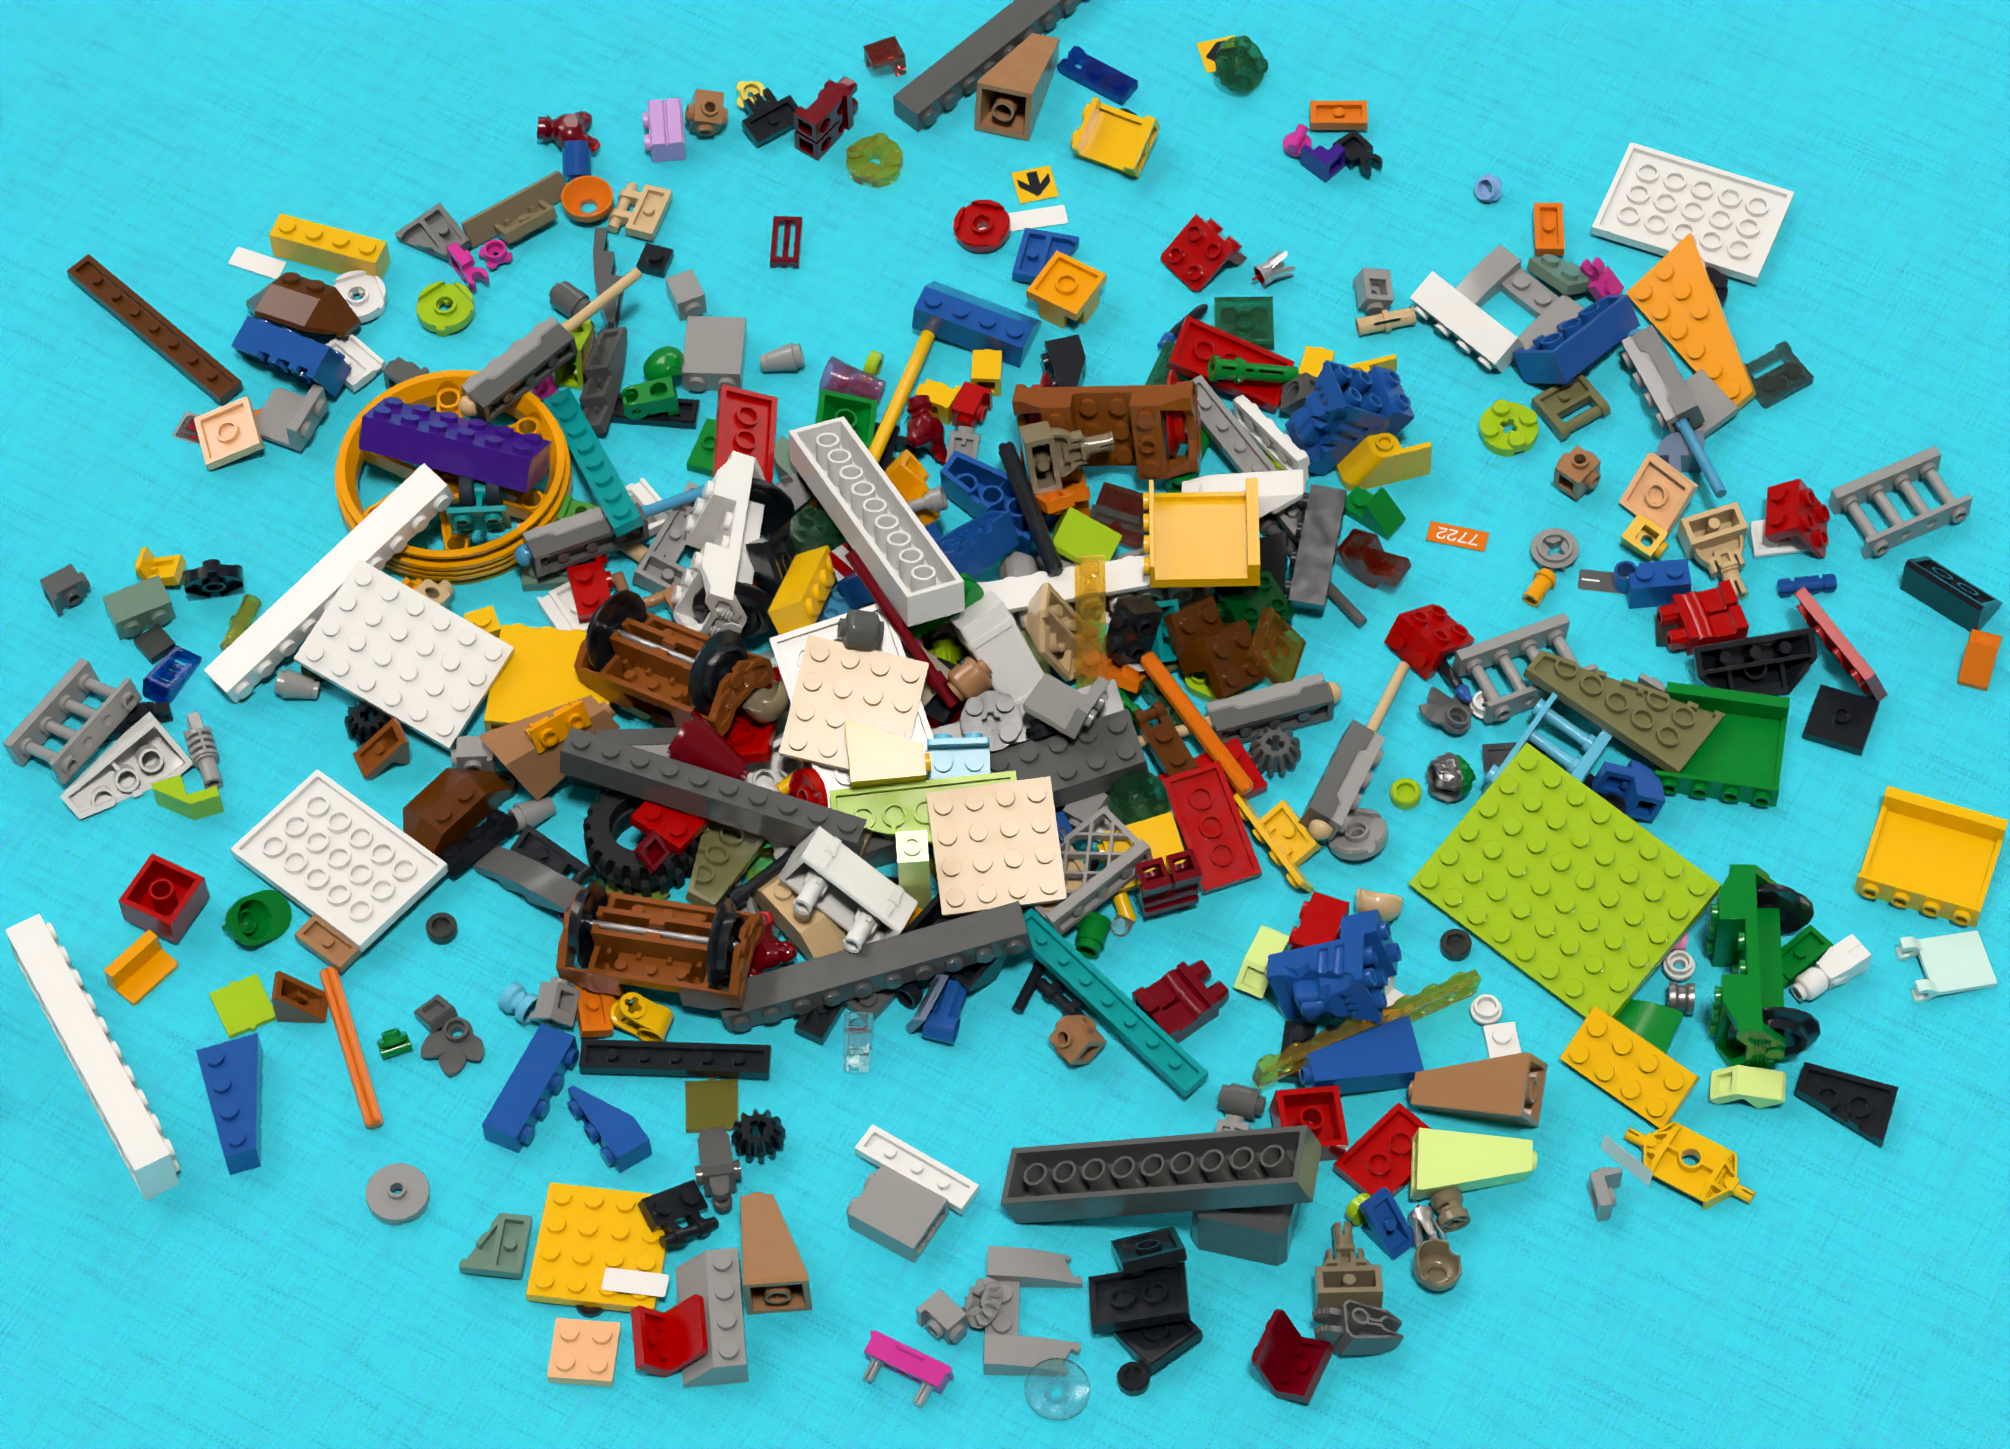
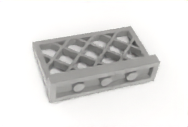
[1031,805,1153,935]

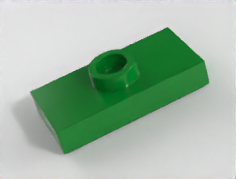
[686,418,716,476]

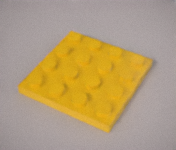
[526,1182,668,1312]

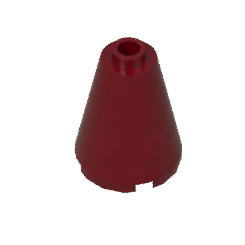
[667,710,750,781]

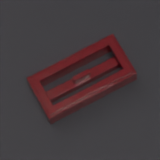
[770,216,803,269]

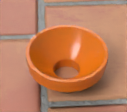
[561,176,613,222]

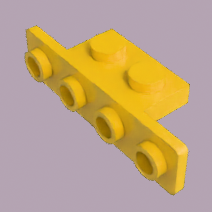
[1233,793,1321,893]

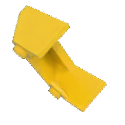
[1335,354,1432,491]

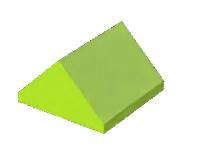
[1052,507,1123,566]

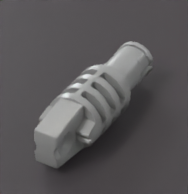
[183,712,223,789]

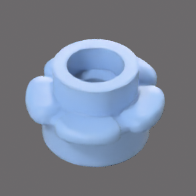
[1475,174,1502,203]

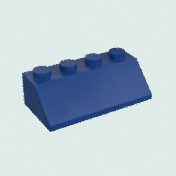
[912,281,1042,368]

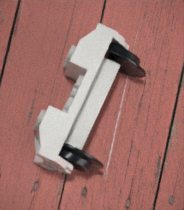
[671,451,795,639]

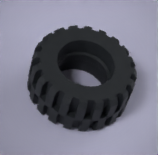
[583,789,702,898]

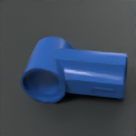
[922,980,968,1044]

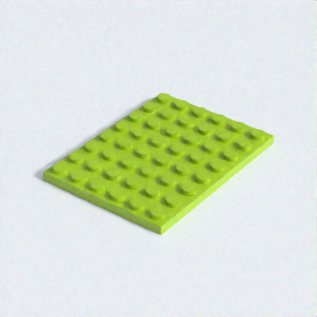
[1408,742,1722,1019]

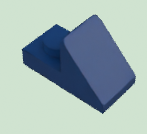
[1358,1187,1414,1260]

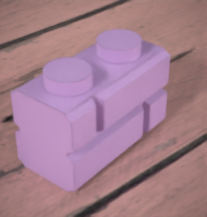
[642,98,686,162]

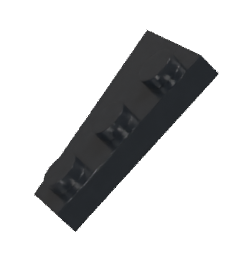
[1796,1062,1898,1147]

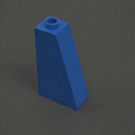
[1299,1016,1424,1094]

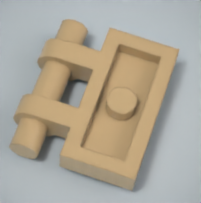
[607,182,673,241]

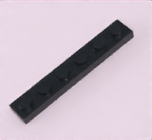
[579,1039,772,1079]

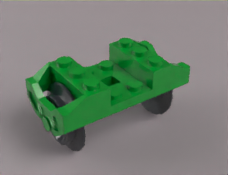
[1705,864,1821,1069]

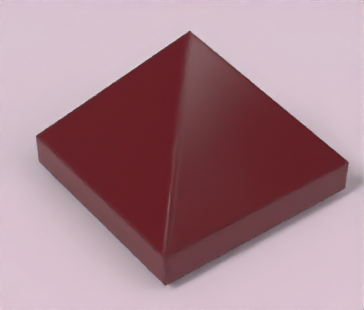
[633,829,672,874]

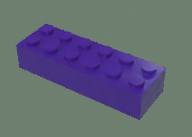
[359,397,551,493]

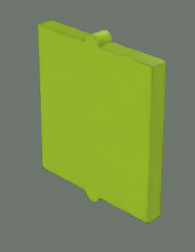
[209,973,277,1039]

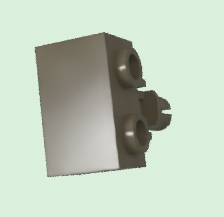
[1019,421,1115,495]
[1314,1221,1383,1309]

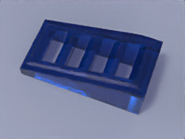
[142,645,202,704]

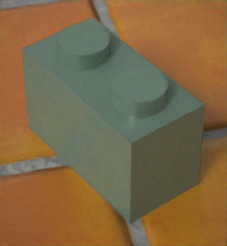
[103,575,176,640]

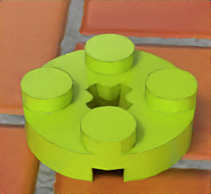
[416,281,475,337]
[1479,399,1539,457]

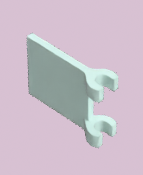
[1895,930,1997,1003]

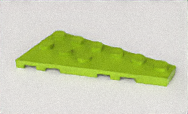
[829,770,1017,845]

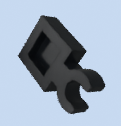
[1333,129,1383,177]

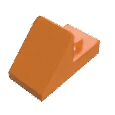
[1957,629,2002,692]

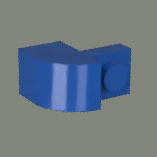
[1592,760,1666,822]

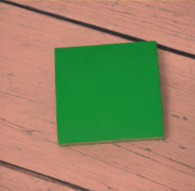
[1615,999,1684,1054]

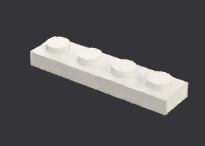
[1233,395,1310,480]
[855,1124,980,1215]

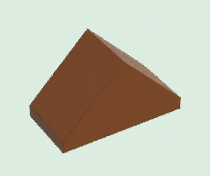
[271,971,328,1023]

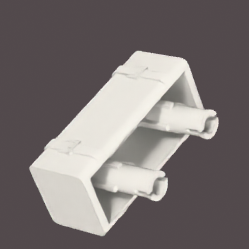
[949,591,1045,705]
[778,826,918,953]

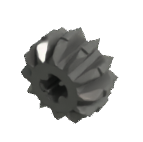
[1249,724,1301,778]

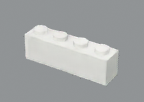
[1410,271,1525,373]

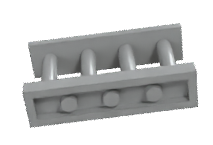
[1828,446,1972,559]
[1453,613,1598,724]
[2,658,142,785]

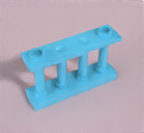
[1482,692,1612,794]

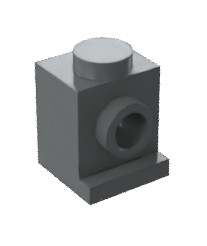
[383,357,429,390]
[39,564,90,618]

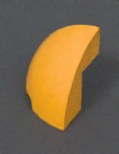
[884,449,940,526]

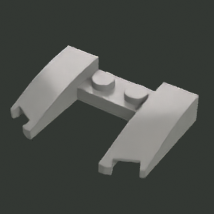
[1455,244,1584,350]
[632,481,700,593]
[984,1246,1083,1376]

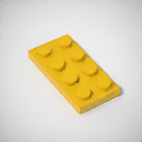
[1560,1005,1700,1128]

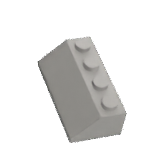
[675,1247,749,1388]

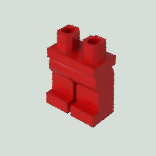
[1656,580,1749,656]

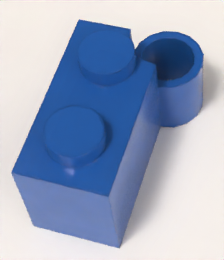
[1613,559,1692,609]

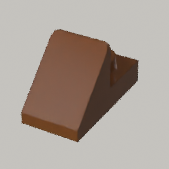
[353,717,409,780]

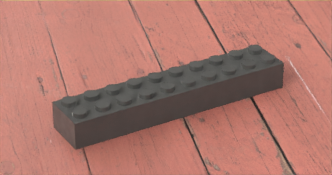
[862,709,1150,868]
[1001,1125,1322,1224]

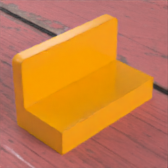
[104,929,178,1006]

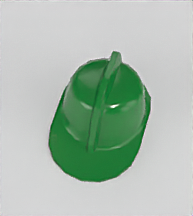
[222,890,292,946]

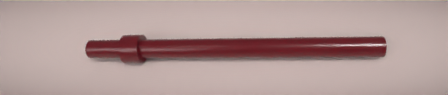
[845,549,959,709]

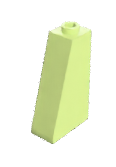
[895,830,932,910]
[1410,1128,1537,1200]

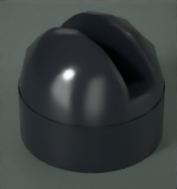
[895,981,923,1009]

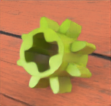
[927,638,964,665]

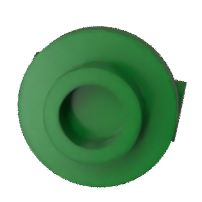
[377,1028,413,1060]

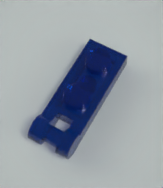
[1057,46,1138,106]

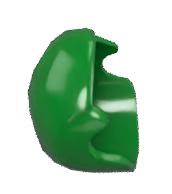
[643,346,684,381]

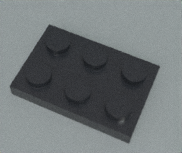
[1088,1262,1191,1335]

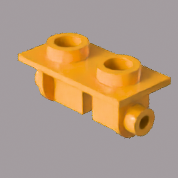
[524,700,592,754]

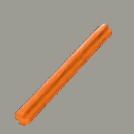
[1140,651,1254,796]
[319,966,383,1129]

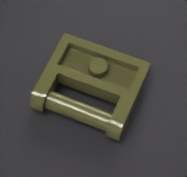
[1531,372,1611,441]

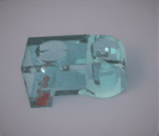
[843,1012,875,1073]

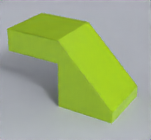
[151,775,224,820]

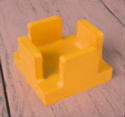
[1026,251,1107,329]

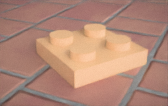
[194,396,264,471]
[1619,452,1699,536]
[547,1318,622,1387]

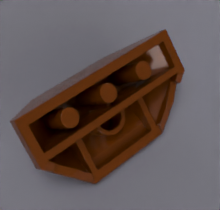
[246,272,361,338]
[403,768,513,857]

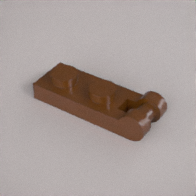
[1132,701,1198,777]

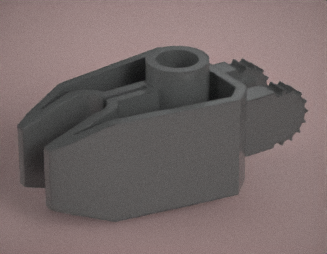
[695,1126,742,1213]
[1312,1299,1404,1355]

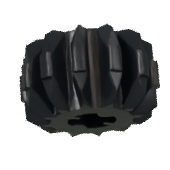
[344,699,392,747]
[731,1108,786,1164]

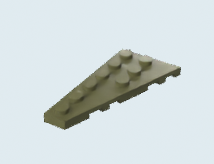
[1523,650,1725,773]
[686,794,789,908]

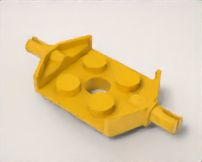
[1624,1121,1756,1210]

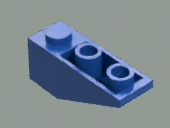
[567,1086,652,1174]

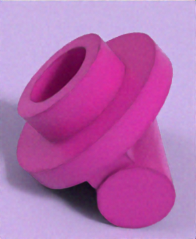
[1283,124,1312,157]
[532,374,558,400]

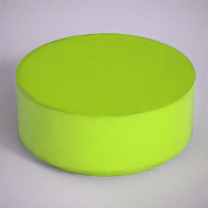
[862,350,884,381]
[1390,778,1421,810]
[1346,1193,1370,1225]

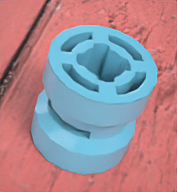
[498,982,538,1025]

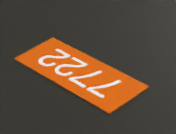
[1426,521,1490,552]

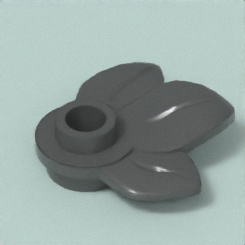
[1419,687,1473,734]
[421,1017,484,1076]

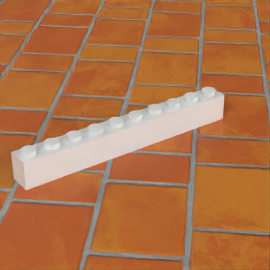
[204,463,455,704]

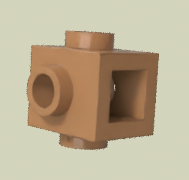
[685,89,728,136]
[1553,445,1601,500]
[1048,1015,1107,1065]

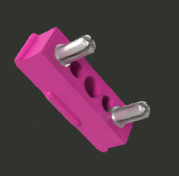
[862,1330,954,1407]

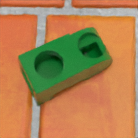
[621,376,680,420]

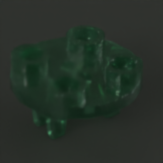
[1214,35,1268,93]
[788,506,846,554]
[1107,771,1169,825]

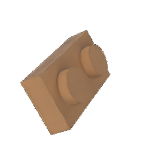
[294,915,362,974]

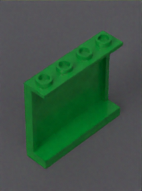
[1655,682,1790,807]

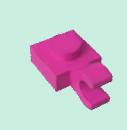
[446,242,489,291]
[1580,257,1624,301]

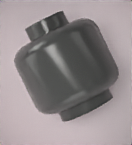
[837,609,884,652]

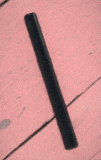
[998,441,1063,576]

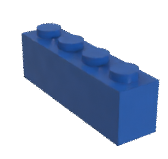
[482,1023,579,1154]

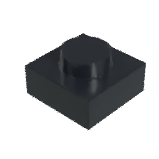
[636,243,674,278]

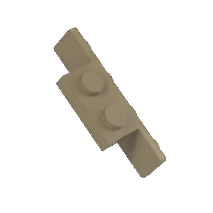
[461,171,566,248]

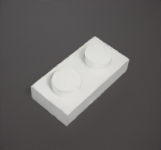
[1483,1022,1521,1059]

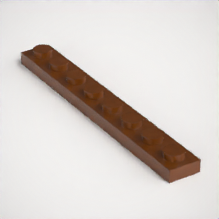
[67,254,243,405]

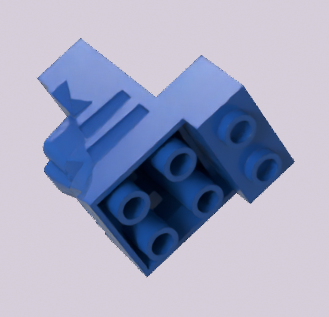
[1285,360,1415,476]
[1267,909,1402,1024]

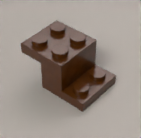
[1163,595,1266,699]

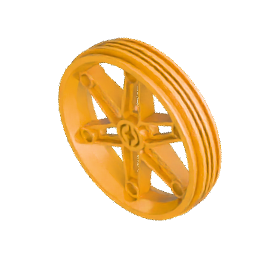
[335,370,572,585]

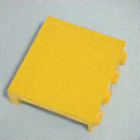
[1143,478,1260,588]
[484,623,612,732]
[1854,786,2008,927]

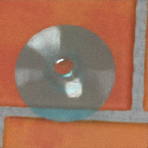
[1024,1358,1090,1421]

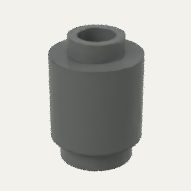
[549,281,591,318]
[1217,1083,1267,1121]

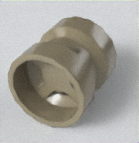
[1430,1188,1471,1232]

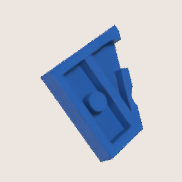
[1012,228,1080,283]

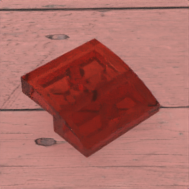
[1090,482,1149,549]

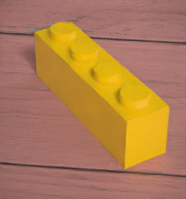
[269,213,391,280]
[768,545,837,635]

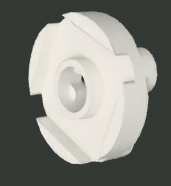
[333,270,387,323]

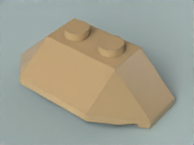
[1024,582,1101,681]
[752,872,848,960]

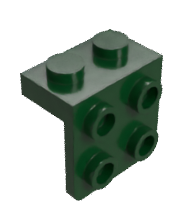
[1214,571,1295,636]

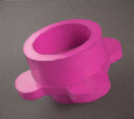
[479,239,513,269]

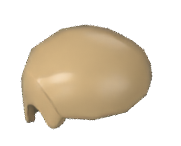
[1355,888,1403,922]

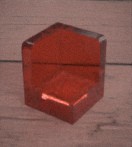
[863,36,906,77]

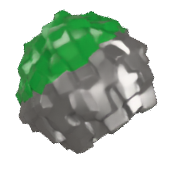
[1426,752,1476,803]

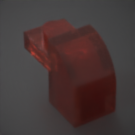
[1337,529,1412,589]

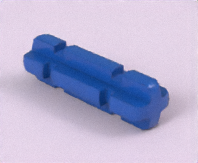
[1777,574,1837,596]

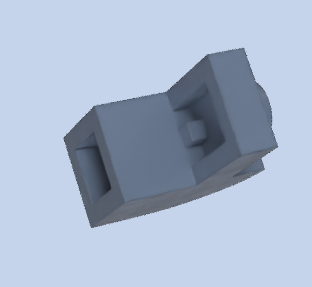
[1656,431,1704,473]

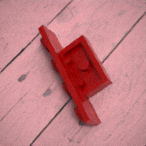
[566,554,614,622]

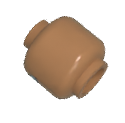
[947,657,993,702]

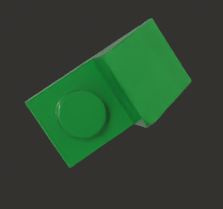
[1345,485,1406,541]

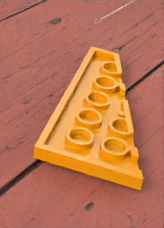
[1626,233,1756,410]

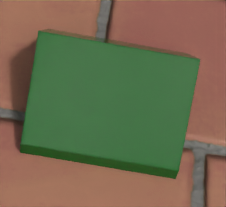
[815,389,878,449]

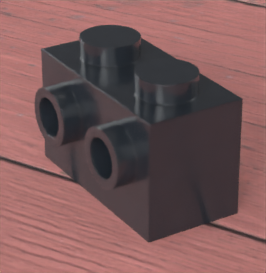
[1102,594,1164,665]

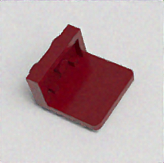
[1252,1309,1334,1403]

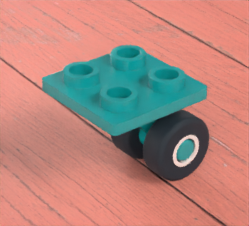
[446,476,512,535]

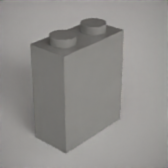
[682,316,748,392]
[846,1164,949,1264]

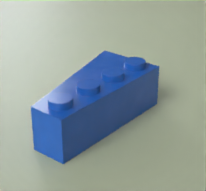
[1512,295,1640,386]
[940,450,1059,557]

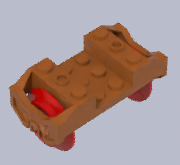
[1012,369,1202,481]

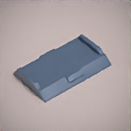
[905,974,949,1034]

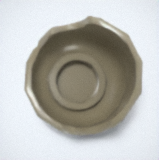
[742,680,790,723]
[1413,1238,1462,1291]

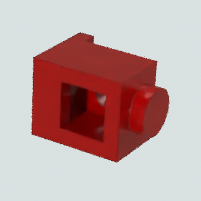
[951,381,993,428]

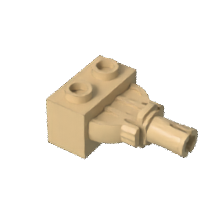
[1677,502,1749,600]

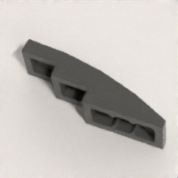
[593,227,624,329]
[579,326,628,435]
[473,845,584,913]

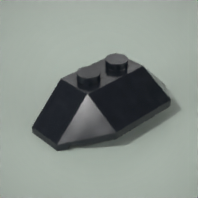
[1692,627,1818,695]

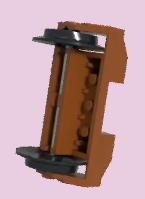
[574,590,776,737]
[556,878,766,1010]

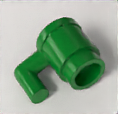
[1061,912,1112,959]

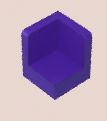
[1300,143,1346,183]

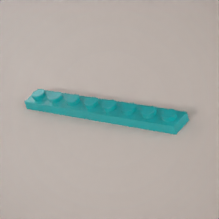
[543,388,644,538]
[1024,908,1209,1097]

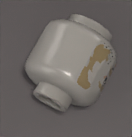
[998,552,1038,580]

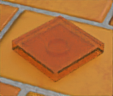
[1246,607,1306,684]

